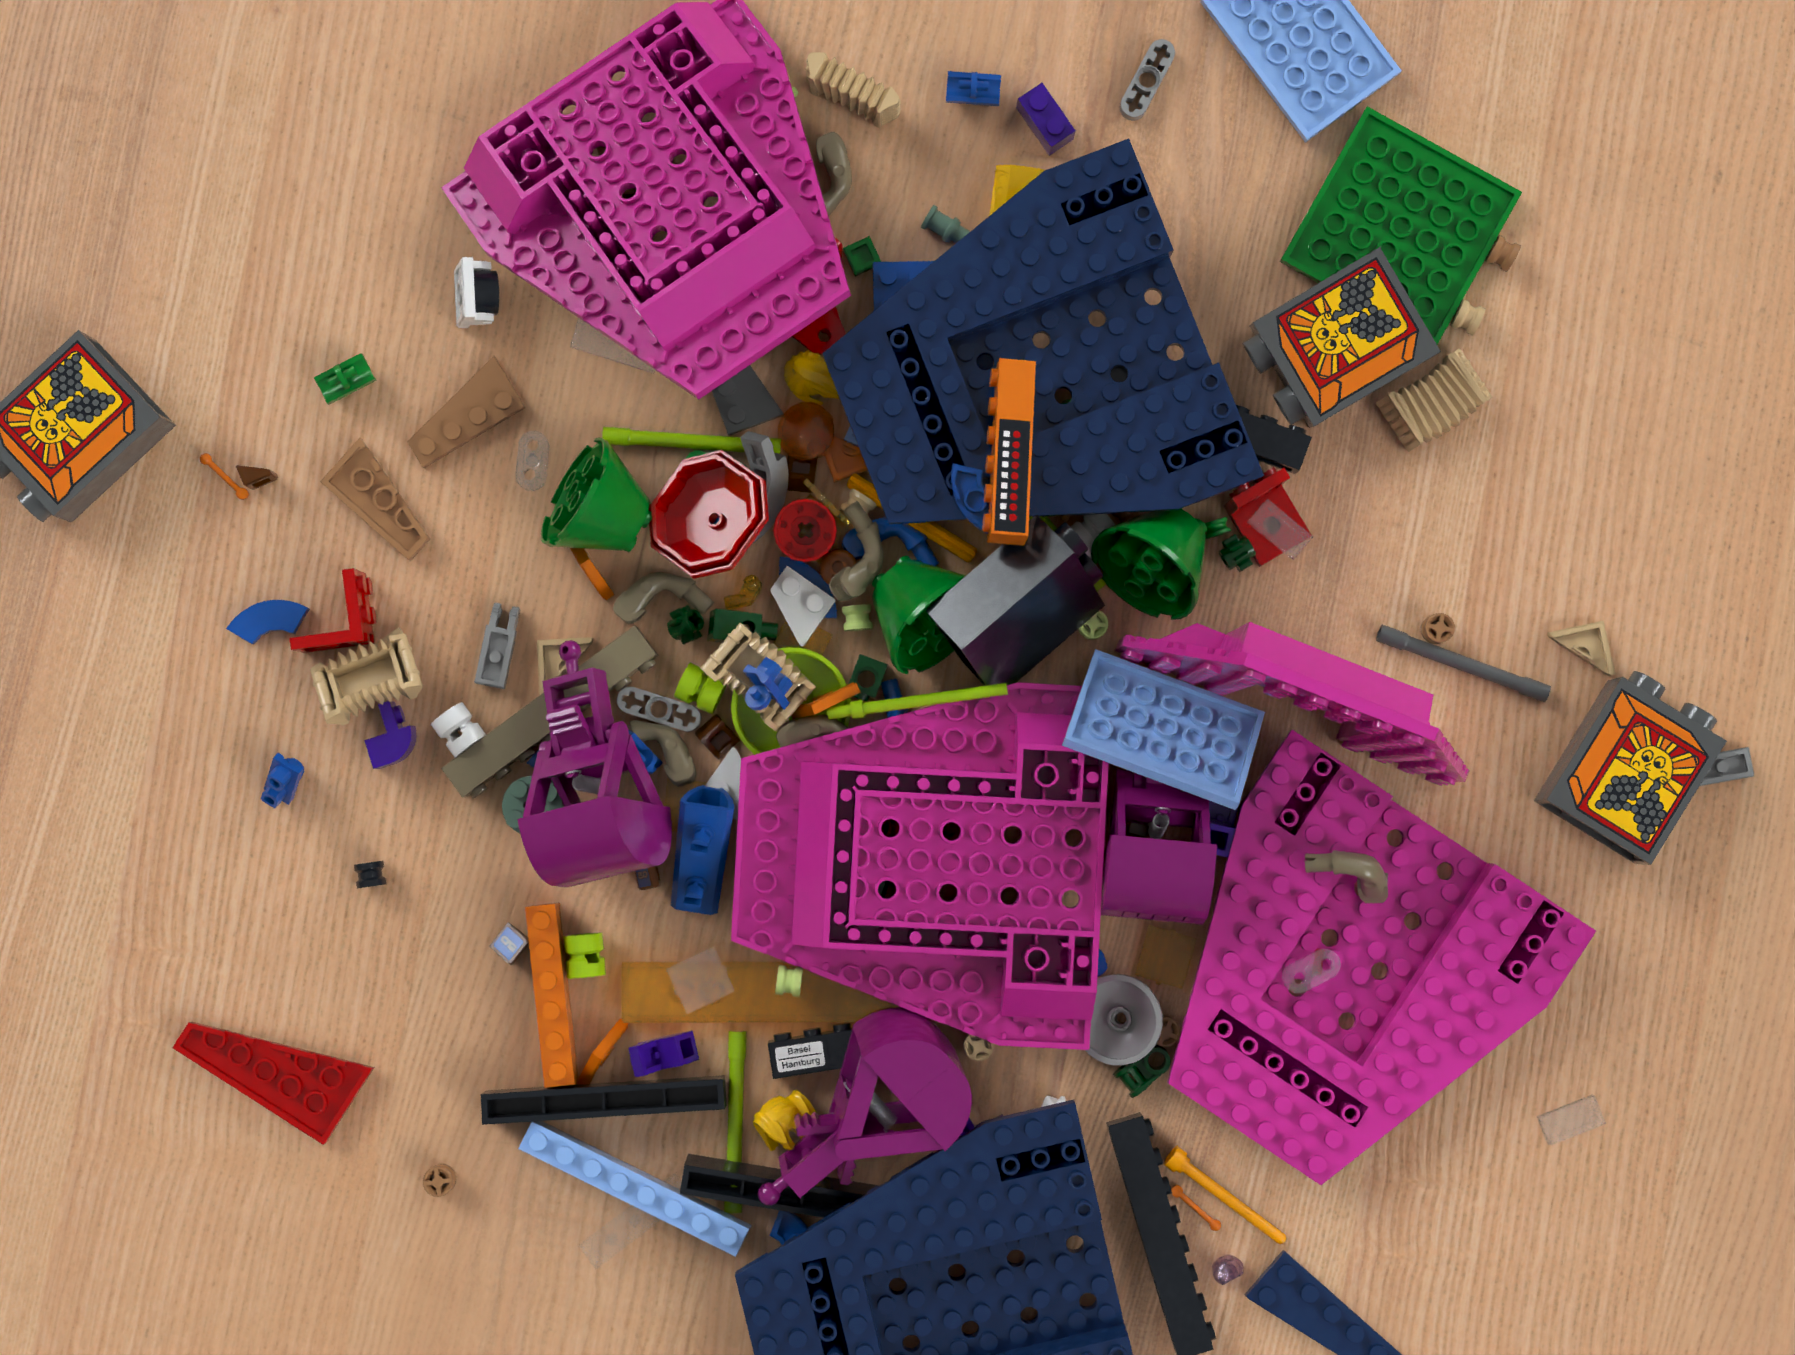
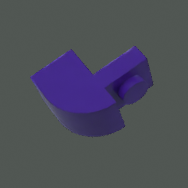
[364,701,417,769]
[1209,801,1238,857]
[628,1030,699,1077]

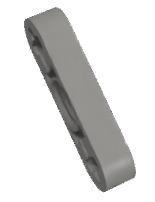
[1120,39,1175,121]
[617,687,702,732]

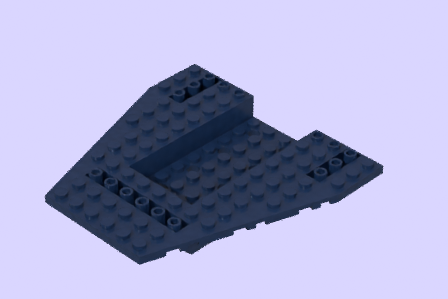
[822,138,1264,524]
[735,1100,1133,1355]

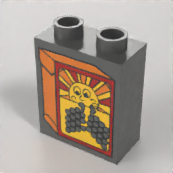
[1243,247,1441,428]
[0,330,176,522]
[1534,671,1727,865]

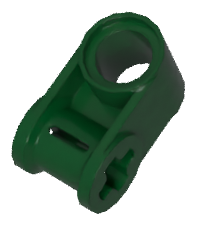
[1113,1044,1171,1098]

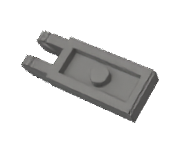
[474,603,520,689]

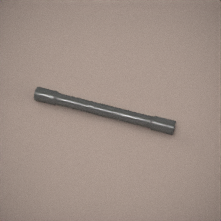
[1376,624,1551,702]

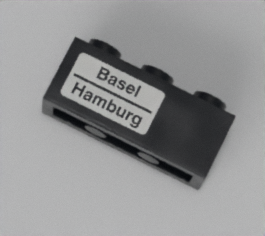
[768,1023,853,1079]

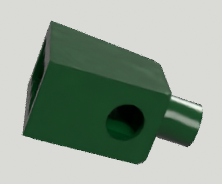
[707,609,778,643]

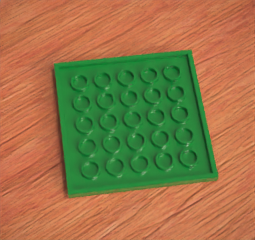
[1279,106,1522,345]

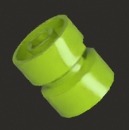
[674,662,727,714]
[563,932,606,979]

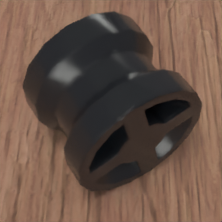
[354,861,386,889]

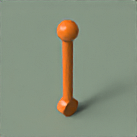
[200,453,249,500]
[1171,1185,1221,1231]

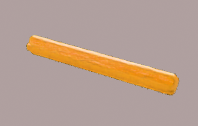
[847,473,977,562]

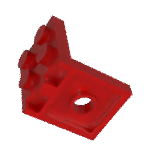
[1224,467,1312,567]
[289,568,376,653]

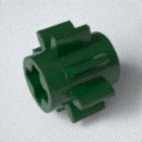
[1219,534,1256,572]
[667,605,704,644]

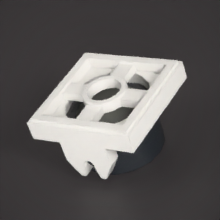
[454,257,499,328]

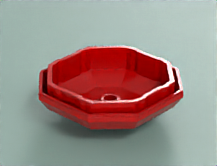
[649,450,769,579]

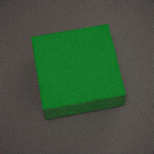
[843,236,881,277]

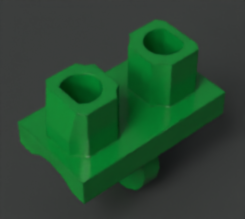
[314,353,376,405]

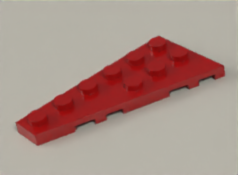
[172,1022,375,1145]

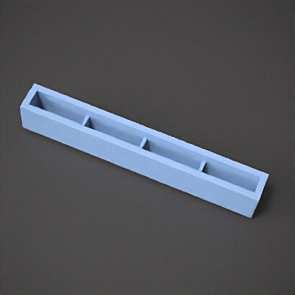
[518,1121,752,1257]

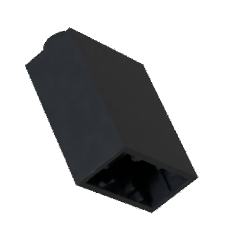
[926,515,1105,686]

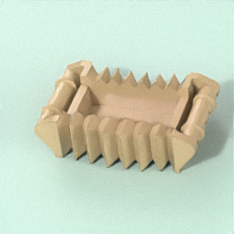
[805,52,901,129]
[1376,348,1492,452]
[700,622,816,732]
[310,633,423,726]

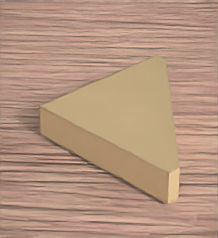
[1547,621,1615,676]
[537,637,593,695]

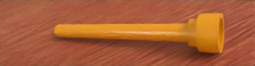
[1163,1145,1286,1244]

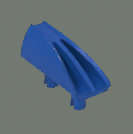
[670,785,734,915]

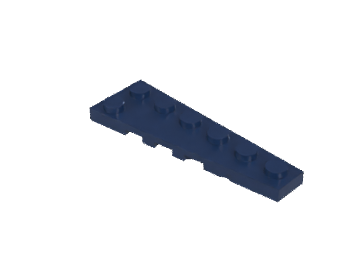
[1245,1250,1402,1355]

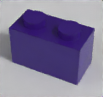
[1016,83,1076,156]

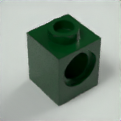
[849,654,888,702]

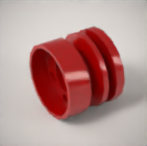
[773,499,837,562]

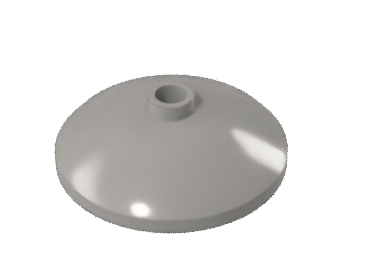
[1085,974,1163,1065]

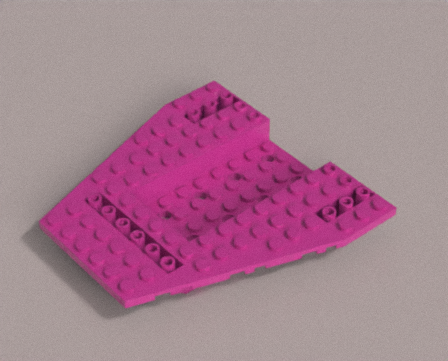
[441,0,851,400]
[1115,622,1470,786]
[731,682,1109,1050]
[1167,730,1596,1185]

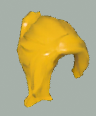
[784,350,839,406]
[753,1089,817,1151]

